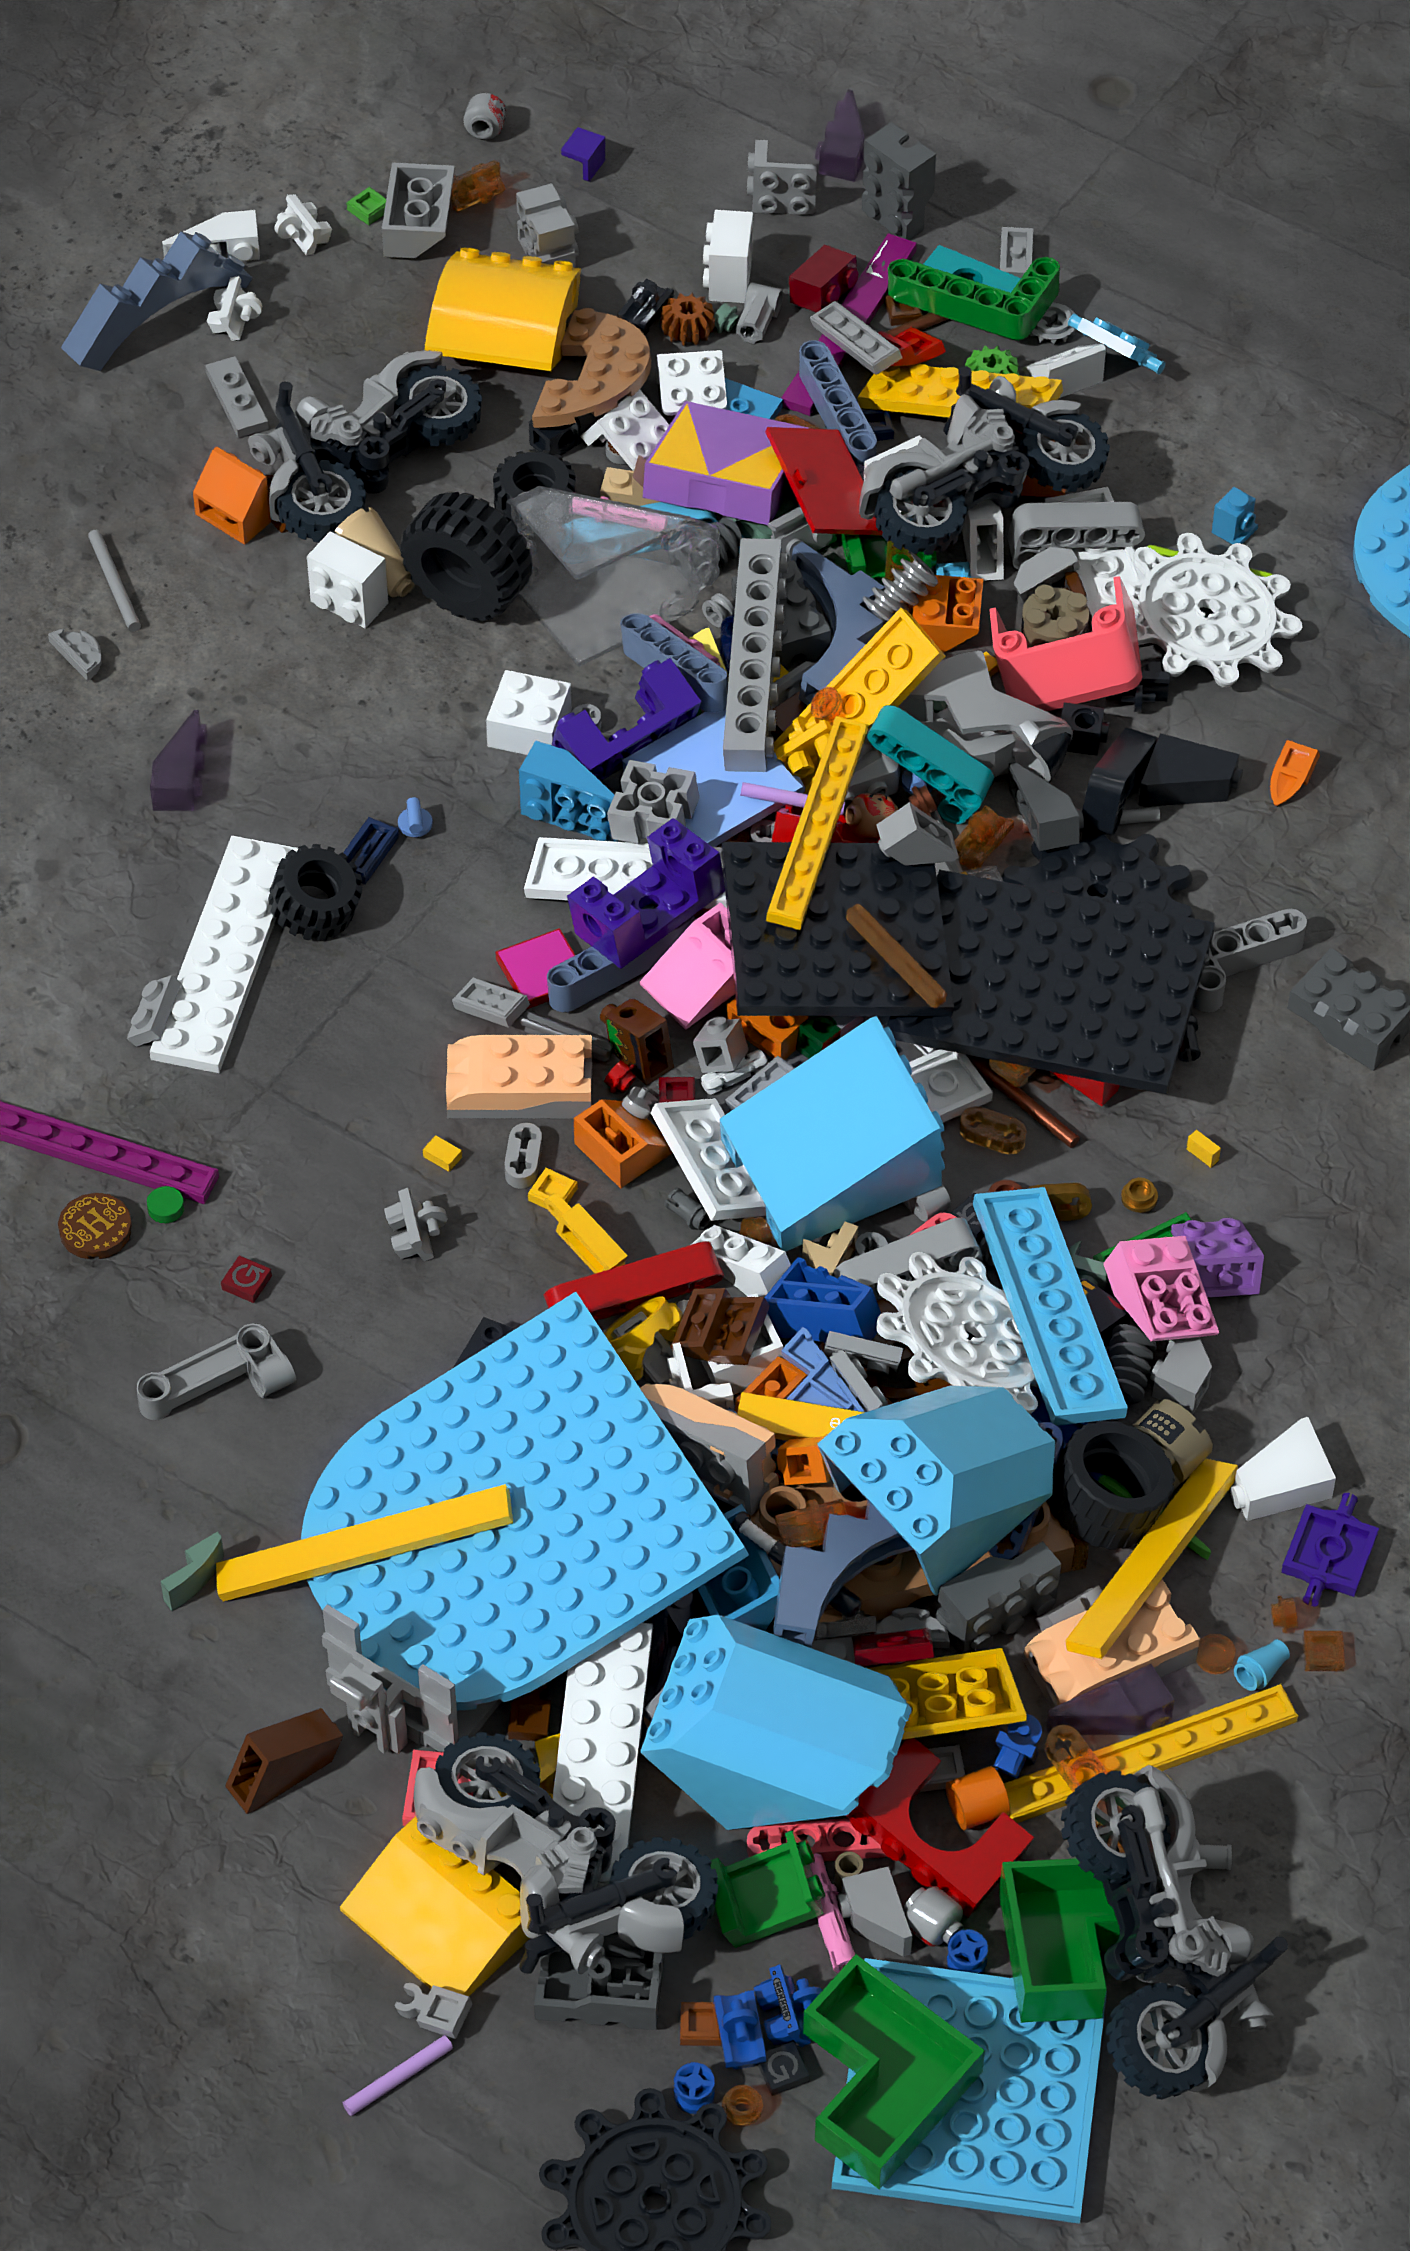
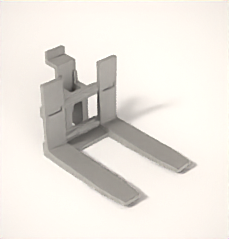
[322,1604,502,1754]

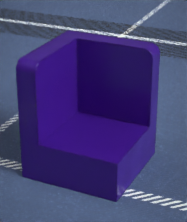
[561,127,606,182]

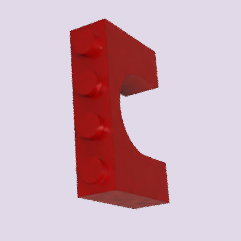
[845,1738,1034,1918]

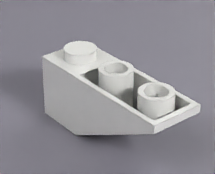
[162,210,260,261]
[691,1225,791,1297]

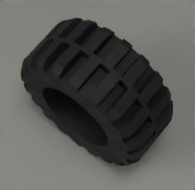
[400,492,532,621]

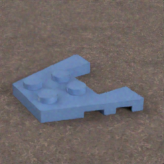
[727,1327,865,1461]

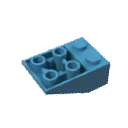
[519,741,618,842]

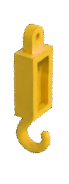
[544,1193,628,1274]

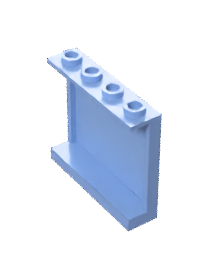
[622,709,805,847]

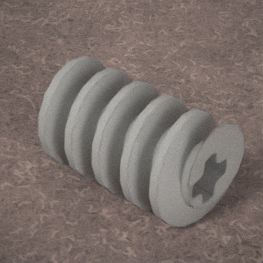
[862,552,938,623]

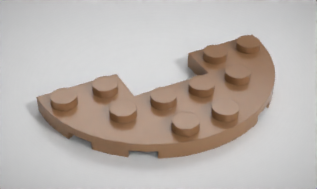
[532,308,651,428]

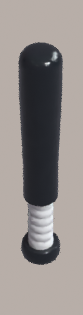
[731,1511,862,1618]

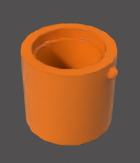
[946,1766,1010,1831]

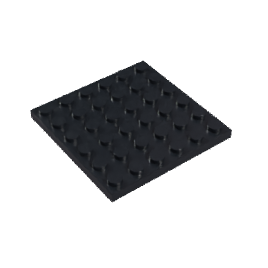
[721,842,954,1016]

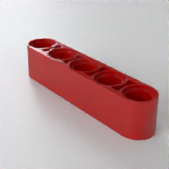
[543,1241,724,1321]

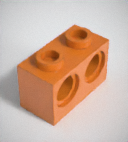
[727,997,809,1060]

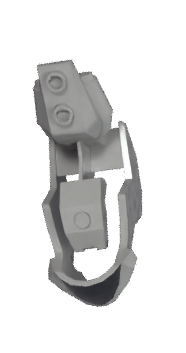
[844,651,1073,811]

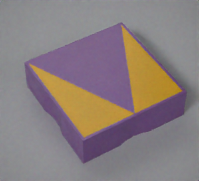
[643,401,810,525]

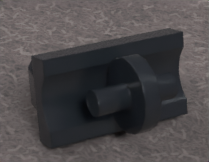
[617,279,674,335]
[1106,661,1170,712]

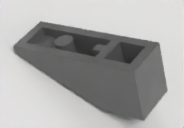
[1009,762,1084,851]

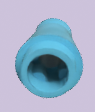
[1234,1640,1290,1691]

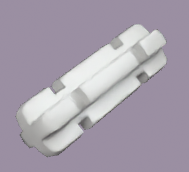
[701,1050,768,1095]

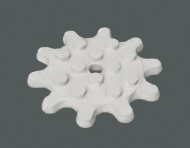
[1113,533,1302,688]
[877,1252,1039,1414]

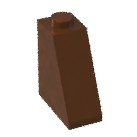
[225,1708,344,1814]

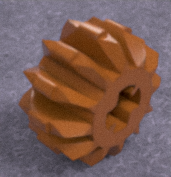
[661,292,715,346]

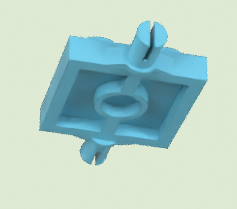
[1068,313,1165,374]

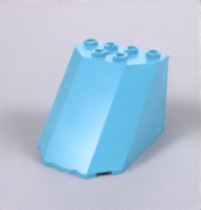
[817,1386,1056,1596]
[640,1615,912,1830]

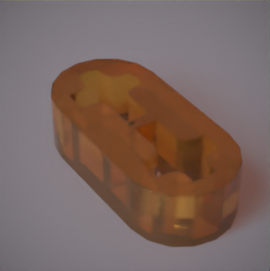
[959,1106,1027,1154]

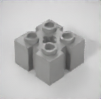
[516,183,579,268]
[607,760,700,844]

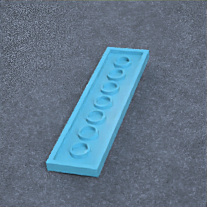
[973,1187,1128,1426]

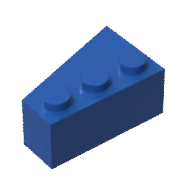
[765,1257,881,1343]

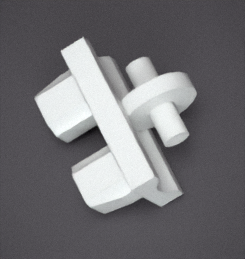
[275,194,332,255]
[207,276,263,341]

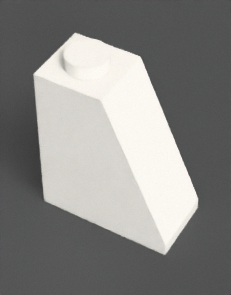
[962,498,1004,581]
[1230,1417,1336,1521]

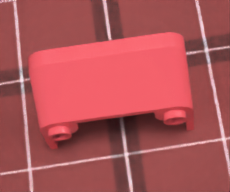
[989,576,1142,712]

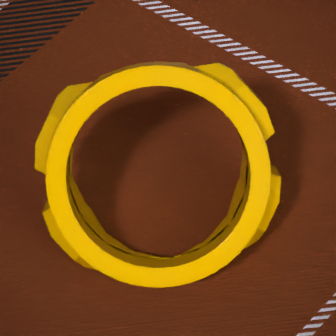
[603,1296,683,1381]

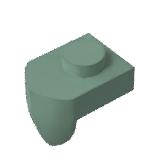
[1068,1240,1109,1292]

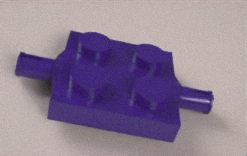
[1281,1493,1379,1607]

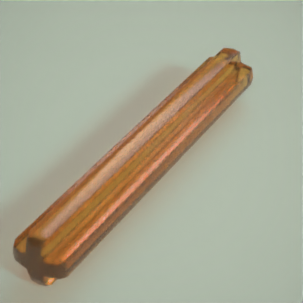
[846,904,947,1008]

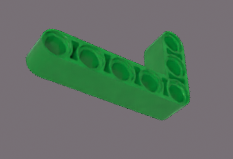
[888,257,1060,340]

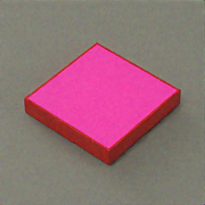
[495,928,575,1010]

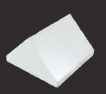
[1022,343,1106,398]

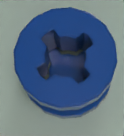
[947,1929,988,1974]
[674,2062,715,2114]

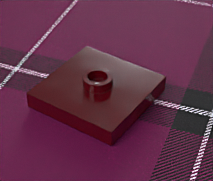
[853,1628,934,1666]

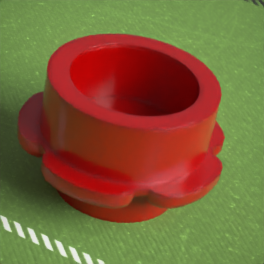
[604,1060,636,1093]

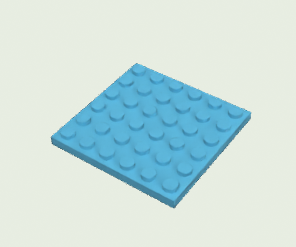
[832,1958,1107,2224]

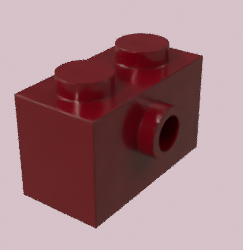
[789,244,859,313]

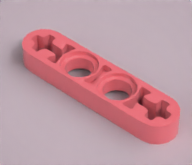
[747,1818,888,1861]

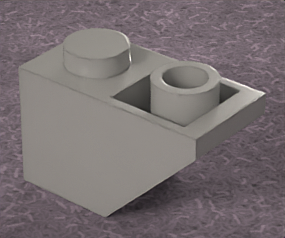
[1150,1337,1212,1415]

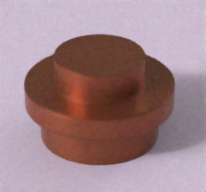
[908,785,938,817]

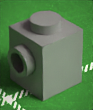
[693,1017,749,1073]

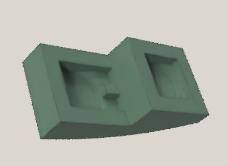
[161,1532,224,1611]

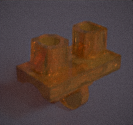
[451,160,506,212]
[954,805,1014,871]
[775,1499,847,1548]

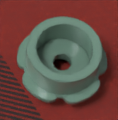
[714,303,739,333]

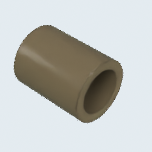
[834,1852,863,1891]

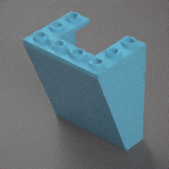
[719,1016,945,1252]

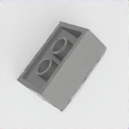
[382,163,455,258]

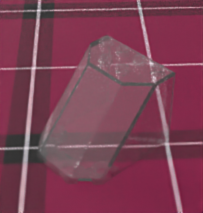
[511,486,720,667]

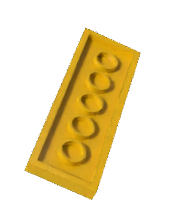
[858,364,1063,417]
[774,608,946,794]

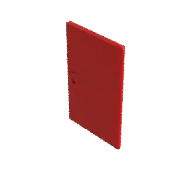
[765,427,883,535]

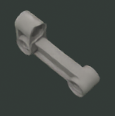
[137,1323,296,1420]

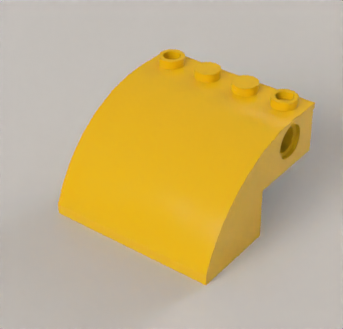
[424,248,581,371]

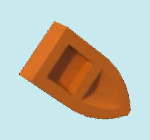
[1270,740,1320,806]

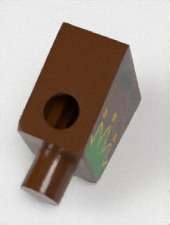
[600,999,674,1086]

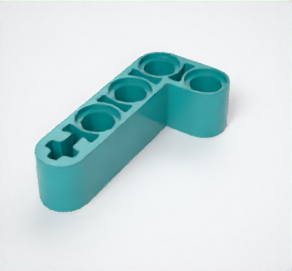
[867,705,994,824]

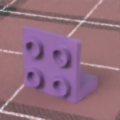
[1171,1218,1264,1298]

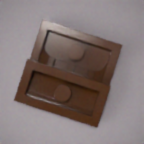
[670,1288,770,1365]

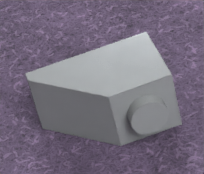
[876,802,959,866]
[836,1867,912,1956]

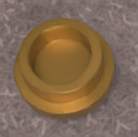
[1121,1177,1158,1213]

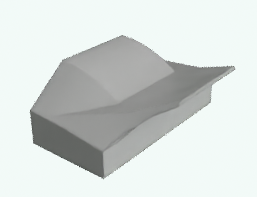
[1014,546,1080,602]

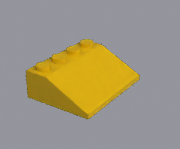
[867,1648,1027,1740]
[340,1816,530,1996]

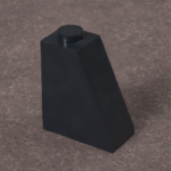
[1138,733,1243,807]

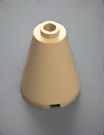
[335,507,415,597]

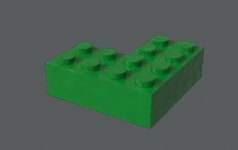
[999,1858,1120,2023]
[803,1954,985,2190]

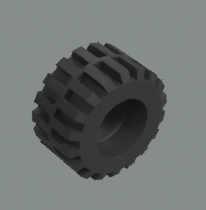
[493,449,576,537]
[268,844,363,941]

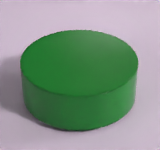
[147,1186,184,1223]

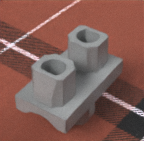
[384,1188,448,1262]

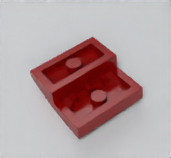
[878,327,946,366]

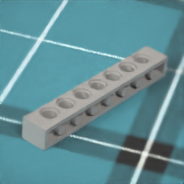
[723,538,789,772]

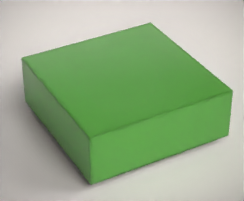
[347,187,386,226]

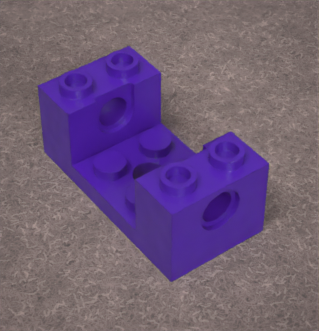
[552,658,701,782]
[567,818,725,969]

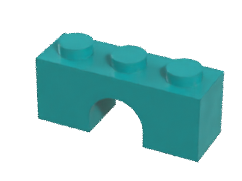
[923,245,1021,293]

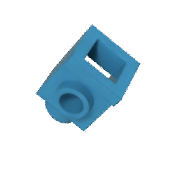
[1212,487,1258,545]

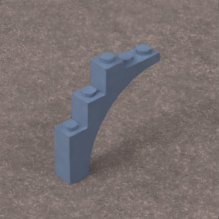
[61,231,253,371]
[791,542,885,706]
[773,1501,914,1648]

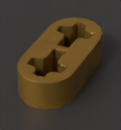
[1028,1183,1092,1221]

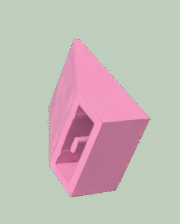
[640,902,735,1030]
[1103,1236,1219,1342]

